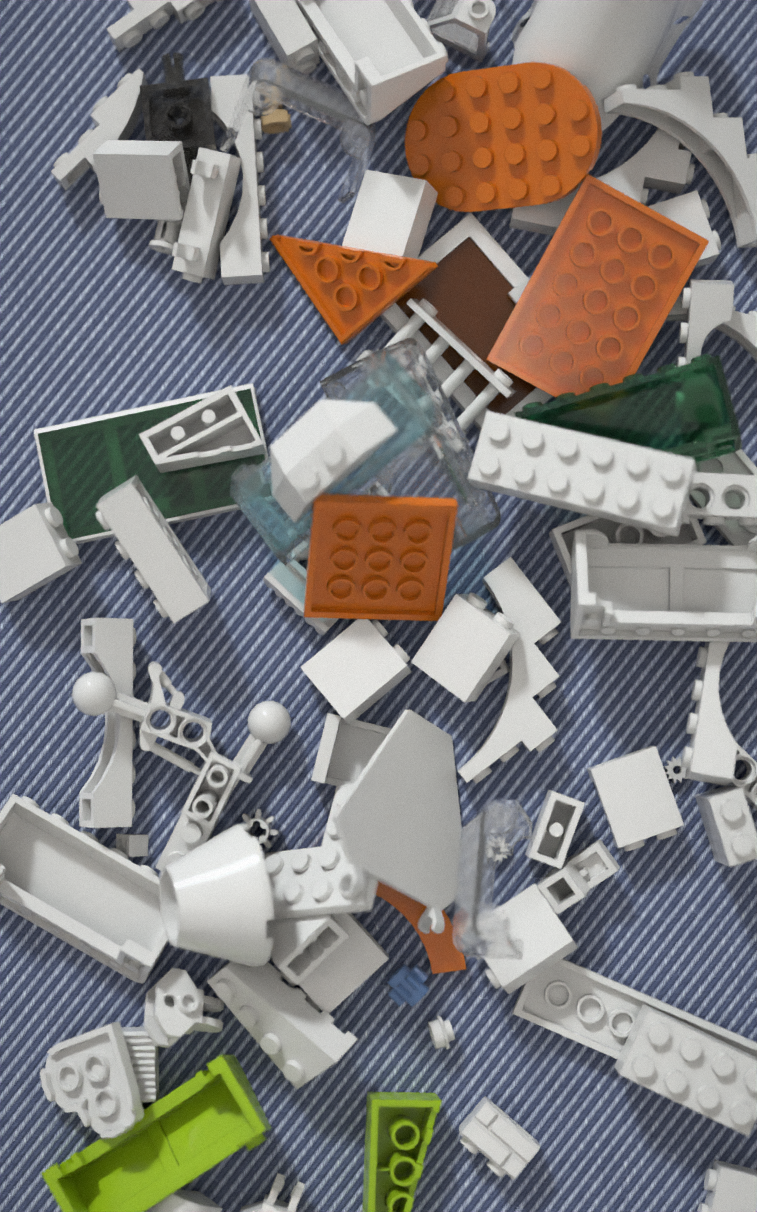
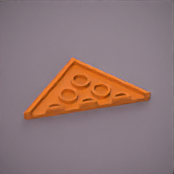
[269,235,438,345]

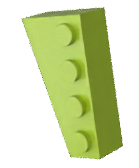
[362,1092,442,1212]

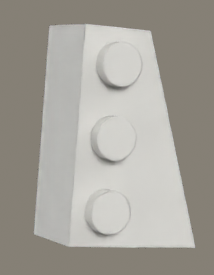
[139,385,267,473]

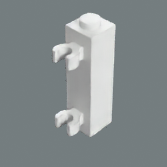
[172,147,242,283]

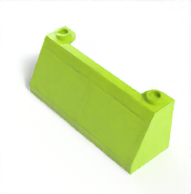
[41,1055,272,1212]

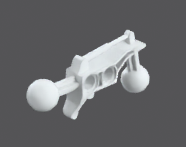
[72,661,291,790]

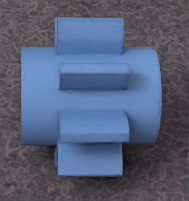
[387,963,429,1007]

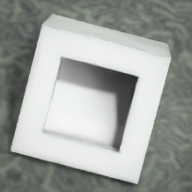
[116,834,149,857]

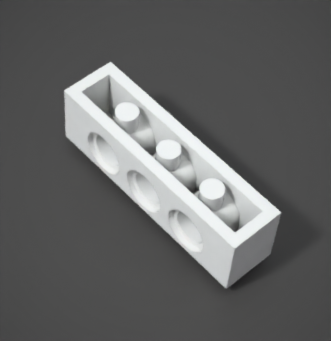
[682,472,757,527]

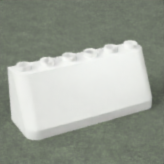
[295,0,448,125]
[0,794,169,983]

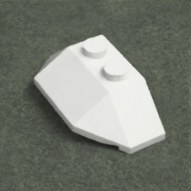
[270,399,398,523]

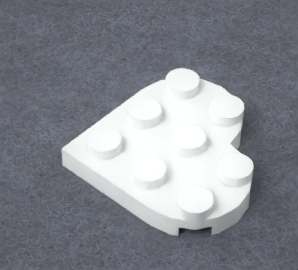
[40,1021,144,1138]

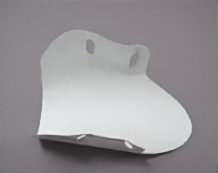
[512,0,704,131]

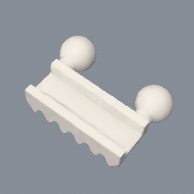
[263,533,339,635]

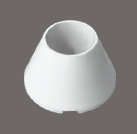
[159,824,273,967]

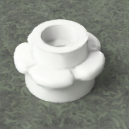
[428,1016,455,1050]

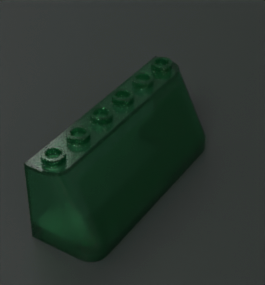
[515,354,742,463]

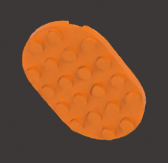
[405,62,602,212]

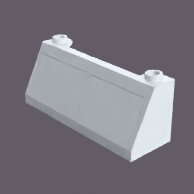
[570,529,757,642]

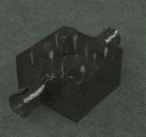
[140,53,218,185]

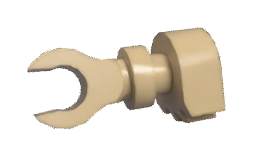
[257,72,292,134]

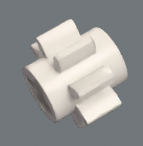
[242,809,279,848]

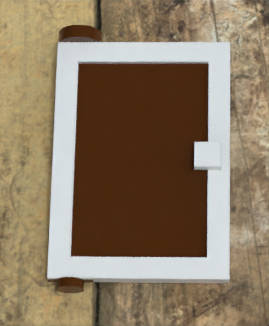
[380,213,553,431]

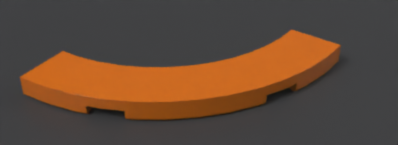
[375,881,466,974]

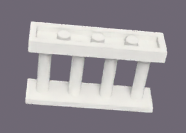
[356,298,516,454]

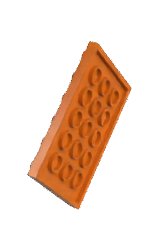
[486,174,709,425]

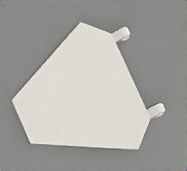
[331,709,468,934]

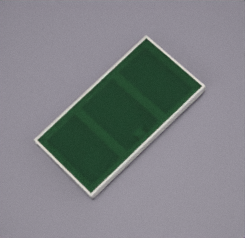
[34,383,277,544]

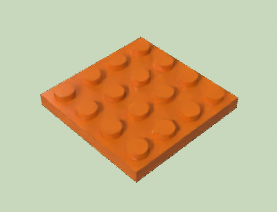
[303,494,458,621]

